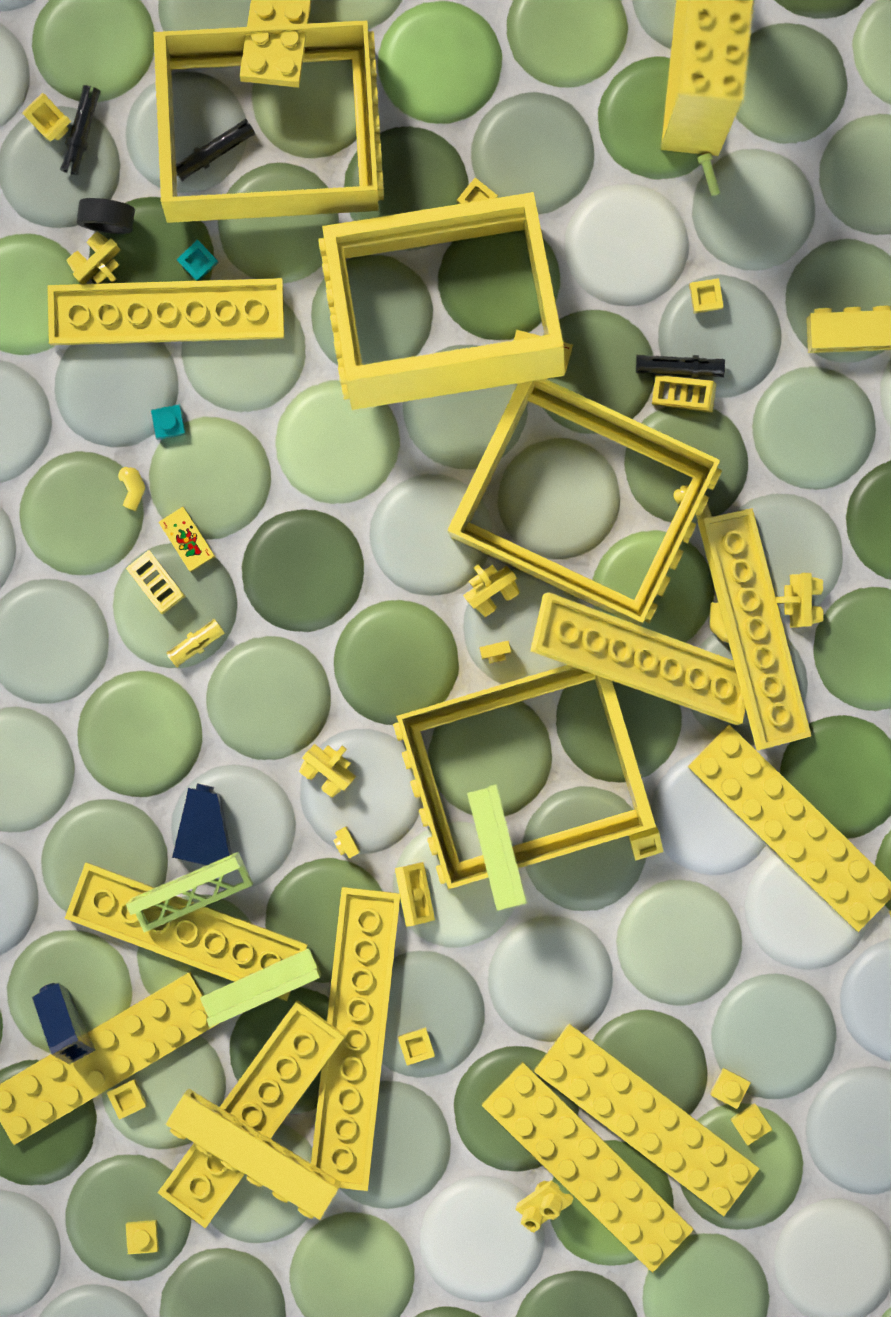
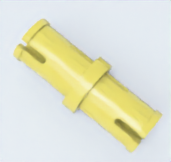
[166,618,225,668]

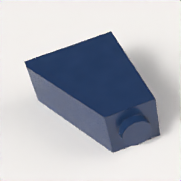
[172,783,232,865]
[32,983,95,1065]

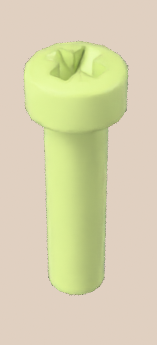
[697,153,720,196]

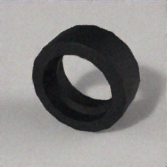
[77,198,135,234]

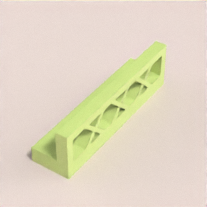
[467,785,527,911]
[126,852,253,932]
[200,948,321,1028]

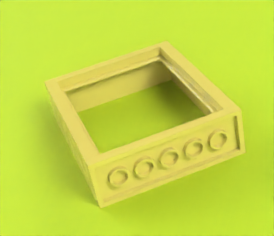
[660,0,753,156]
[153,20,384,223]
[318,192,564,410]
[447,379,722,627]
[393,665,656,889]

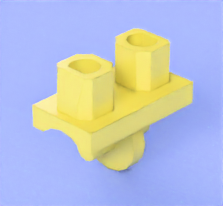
[66,232,121,284]
[463,564,520,617]
[776,573,823,628]
[299,744,356,798]
[515,1180,573,1233]

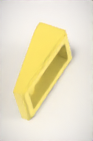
[652,375,716,412]
[126,550,186,614]

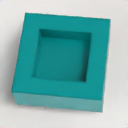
[176,240,219,281]
[151,404,186,440]

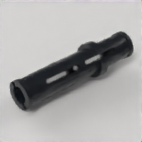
[60,85,101,175]
[176,118,255,182]
[636,355,725,378]

